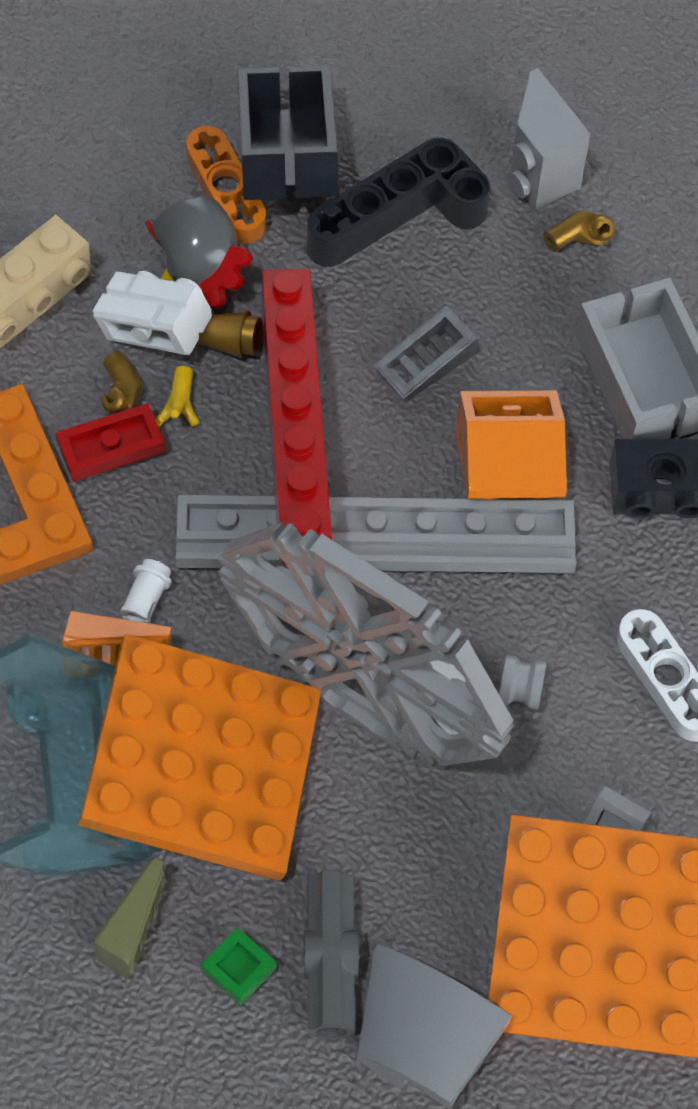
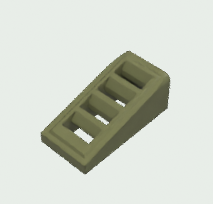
[94,857,165,979]

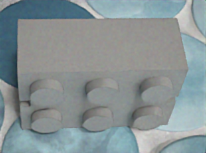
[576,278,698,439]

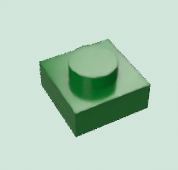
[200,927,277,1006]

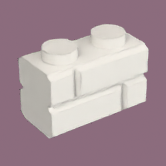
[93,271,212,355]

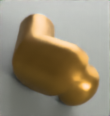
[543,211,616,252]
[101,350,143,415]

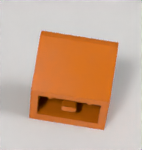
[455,390,567,500]

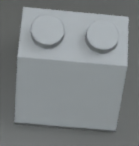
[509,68,590,211]

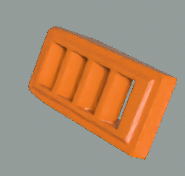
[62,611,171,672]

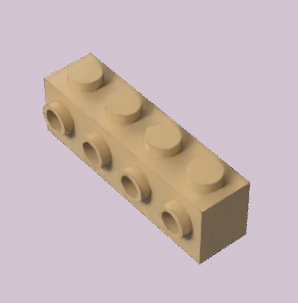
[0,214,92,348]

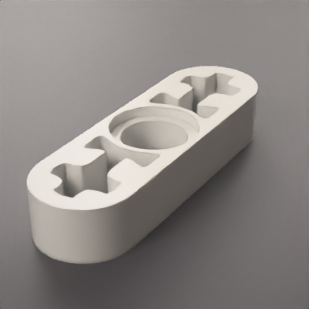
[617,609,698,742]

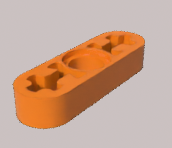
[186,126,266,244]

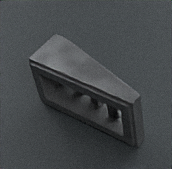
[373,305,480,402]

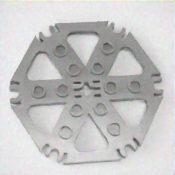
[218,522,513,767]

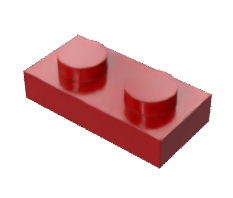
[56,403,165,482]

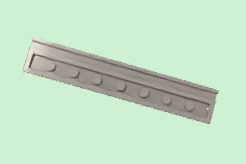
[176,495,576,573]

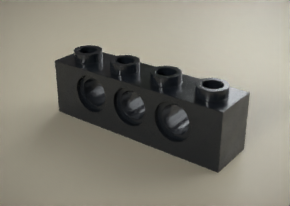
[609,439,698,518]

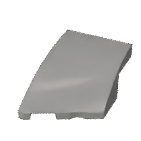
[357,944,512,1109]

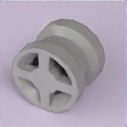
[499,653,547,711]

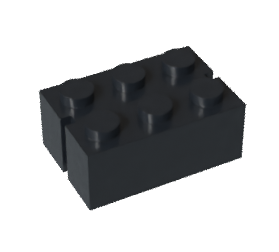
[238,65,338,201]

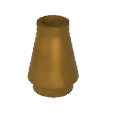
[196,311,263,359]

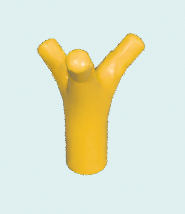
[155,366,200,427]

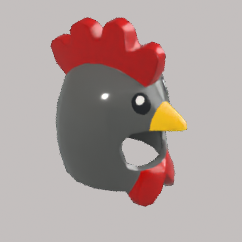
[145,197,253,309]

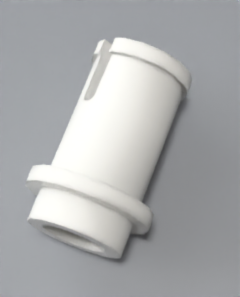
[119,559,172,623]

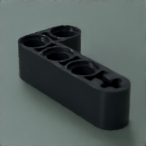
[307,137,490,267]

